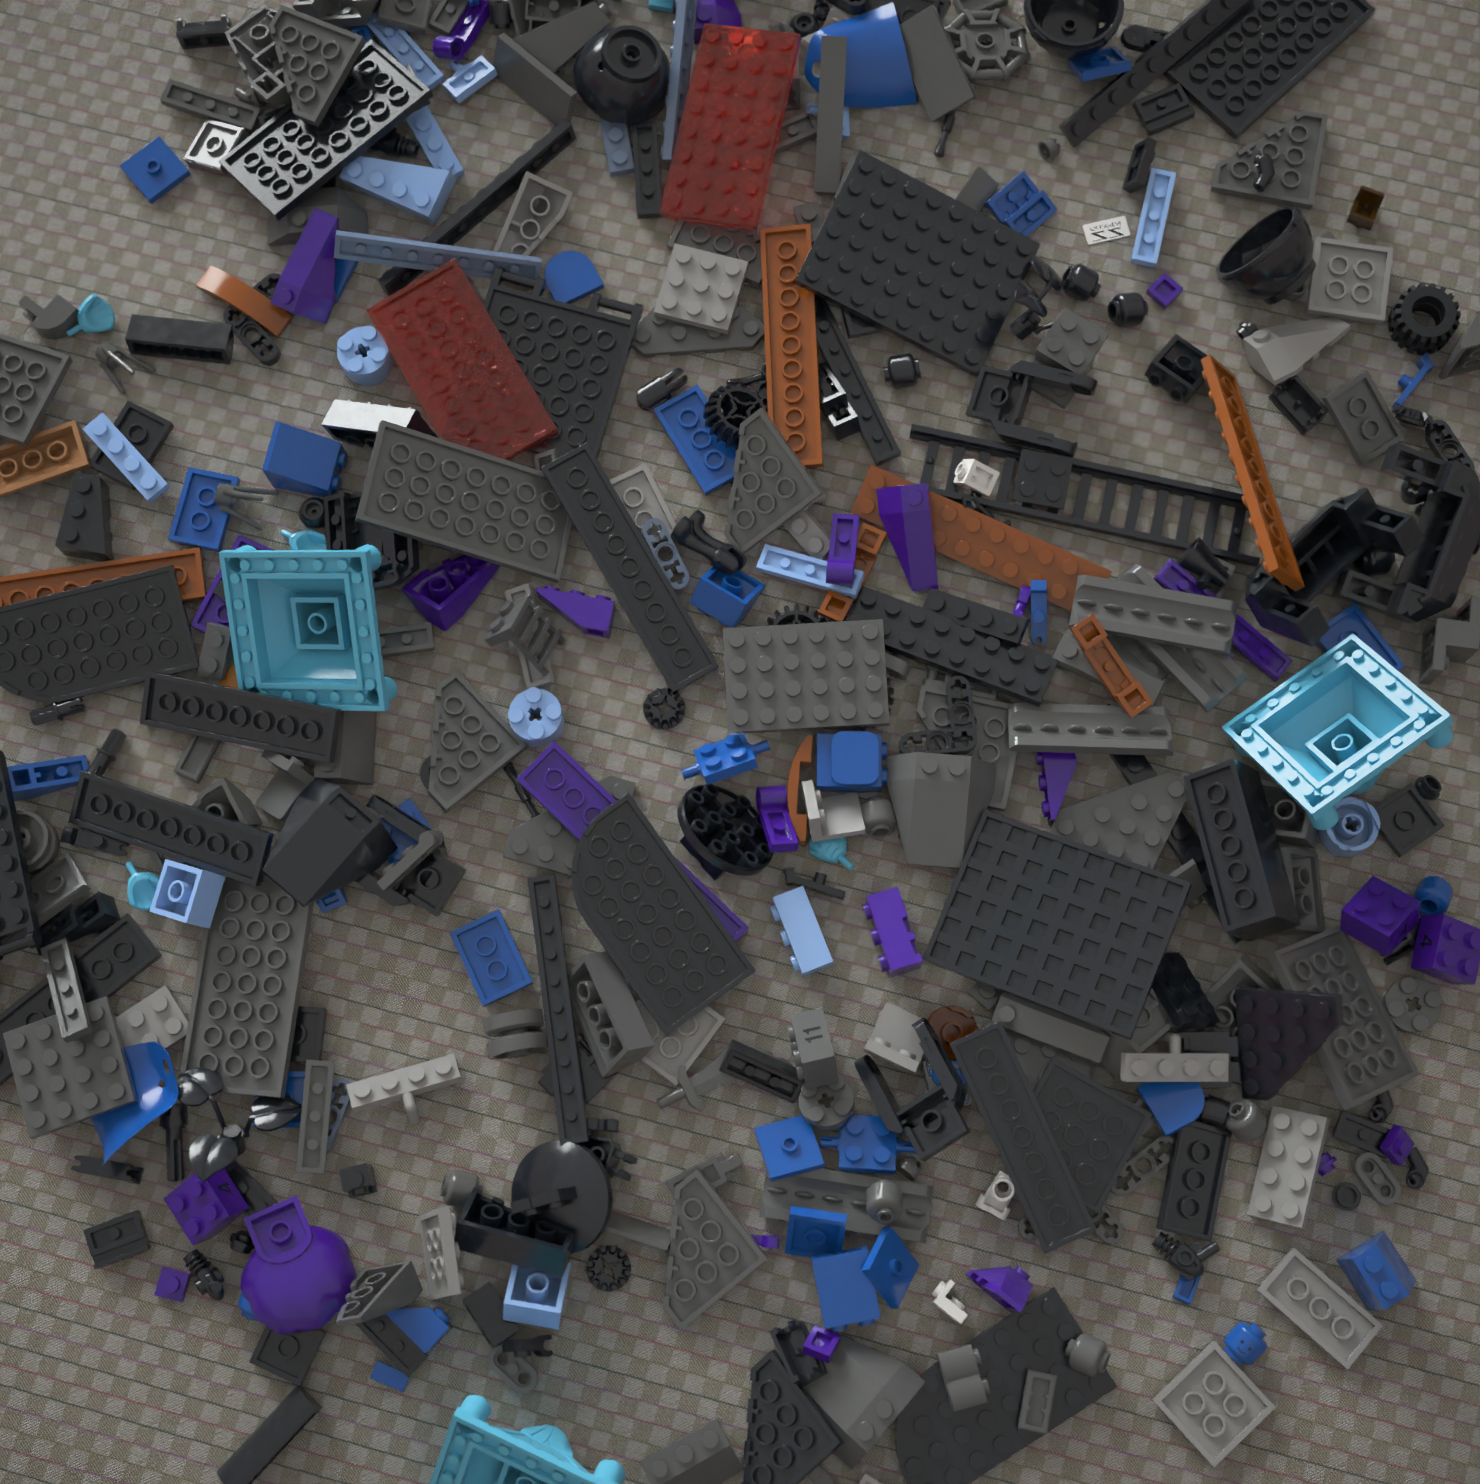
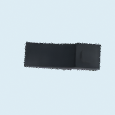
[818,362,861,441]
[36,892,120,956]

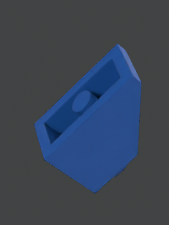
[386,1308,453,1353]

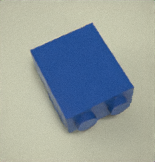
[817,731,887,793]
[811,1246,881,1332]

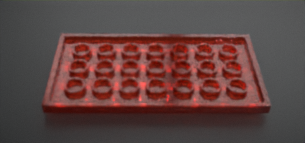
[659,23,802,230]
[366,258,558,460]

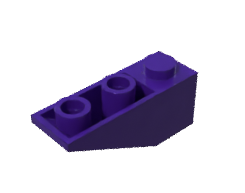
[536,586,616,639]
[1035,752,1077,825]

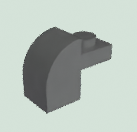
[18,294,79,339]

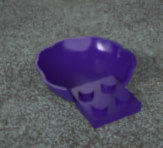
[240,1195,356,1334]

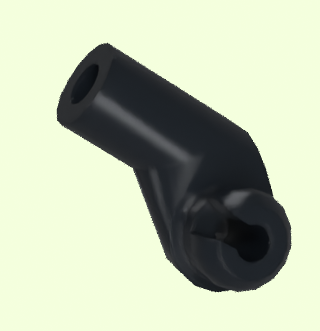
[1253,153,1275,192]
[1369,1090,1394,1123]
[1406,1146,1429,1189]

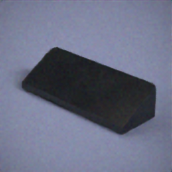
[719,1040,805,1104]

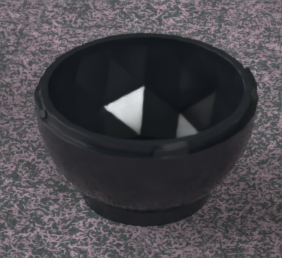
[1023,0,1124,59]
[573,25,671,124]
[1216,206,1316,305]

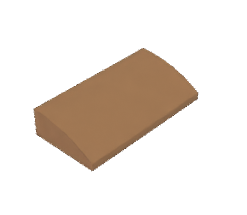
[0,420,90,497]

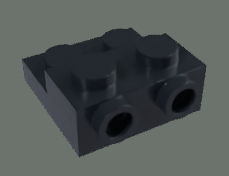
[1144,334,1208,404]

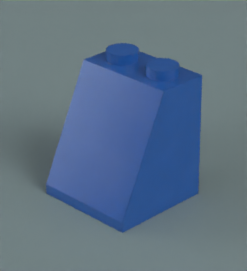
[262,421,348,497]
[1336,1231,1416,1310]

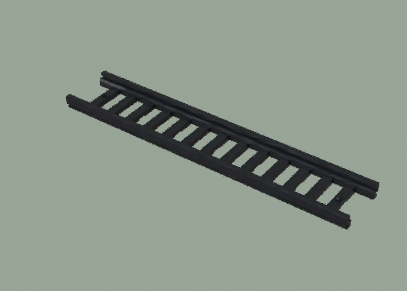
[909,424,1260,566]

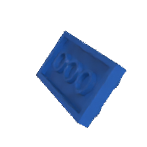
[653,384,736,496]

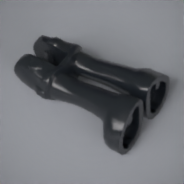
[671,510,747,576]

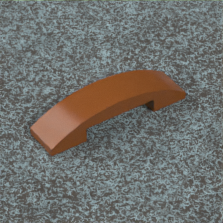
[195,266,293,338]
[818,522,887,622]
[1070,613,1153,718]
[787,736,813,846]

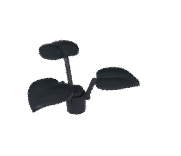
[1010,256,1062,340]
[177,1068,302,1183]

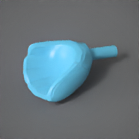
[66,294,115,336]
[281,529,326,551]
[809,837,854,871]
[125,862,160,911]

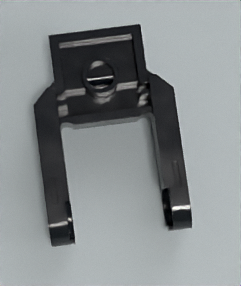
[966,360,1098,457]
[355,794,467,916]
[854,1017,971,1162]

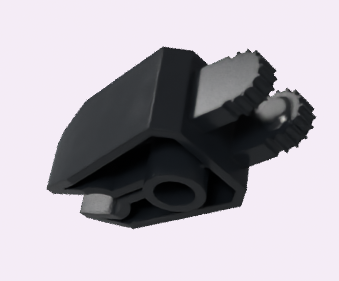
[581,1135,638,1181]

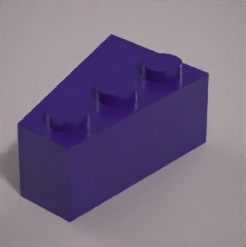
[862,887,923,978]

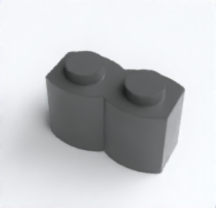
[936,1344,990,1412]

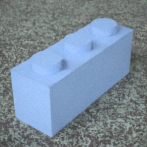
[770,886,833,977]

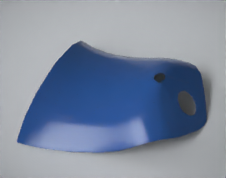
[804,2,917,108]
[91,1042,179,1170]

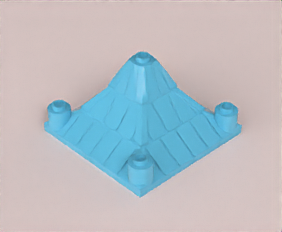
[219,544,398,711]
[1222,634,1454,830]
[430,1395,626,1484]

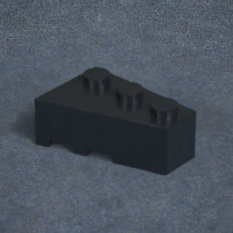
[55,472,114,562]

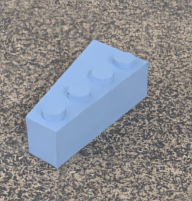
[339,156,457,224]

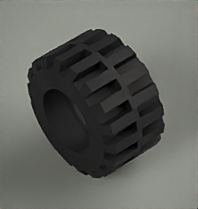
[1388,283,1461,355]

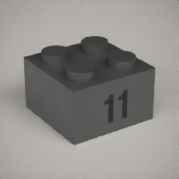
[787,1008,839,1090]

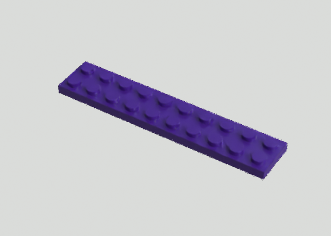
[516,741,749,942]

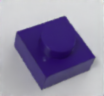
[1146,272,1184,310]
[1380,1125,1415,1166]
[154,1267,191,1302]
[803,1325,841,1363]

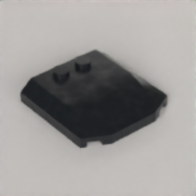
[323,491,420,591]

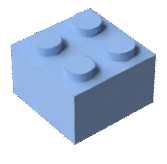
[150,859,226,929]
[503,1262,571,1330]

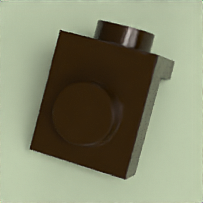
[1346,186,1385,231]

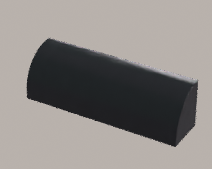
[125,314,234,364]
[217,1385,323,1484]

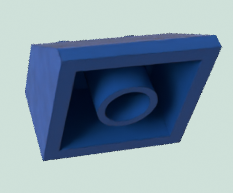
[689,567,766,628]

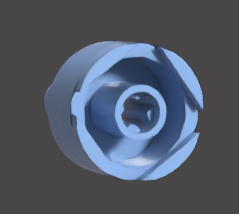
[337,325,393,386]
[508,687,564,747]
[1318,797,1380,857]

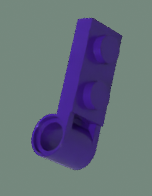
[433,0,489,61]
[826,513,859,585]
[756,785,799,853]

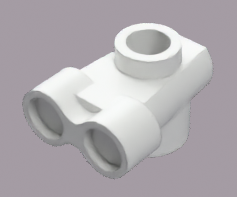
[975,1170,1015,1220]

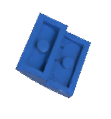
[984,171,1058,236]

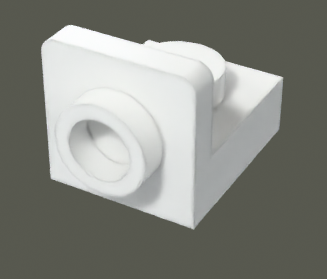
[953,459,1000,496]
[932,1279,967,1324]

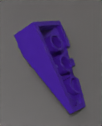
[694,0,743,45]
[271,208,339,324]
[877,483,939,591]
[402,555,500,632]
[965,1266,1033,1313]

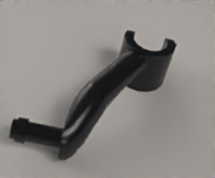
[726,363,766,386]
[961,493,1011,526]

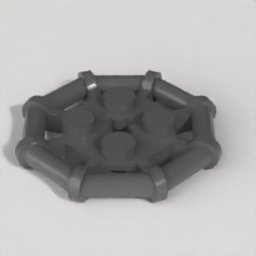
[945,8,1030,82]

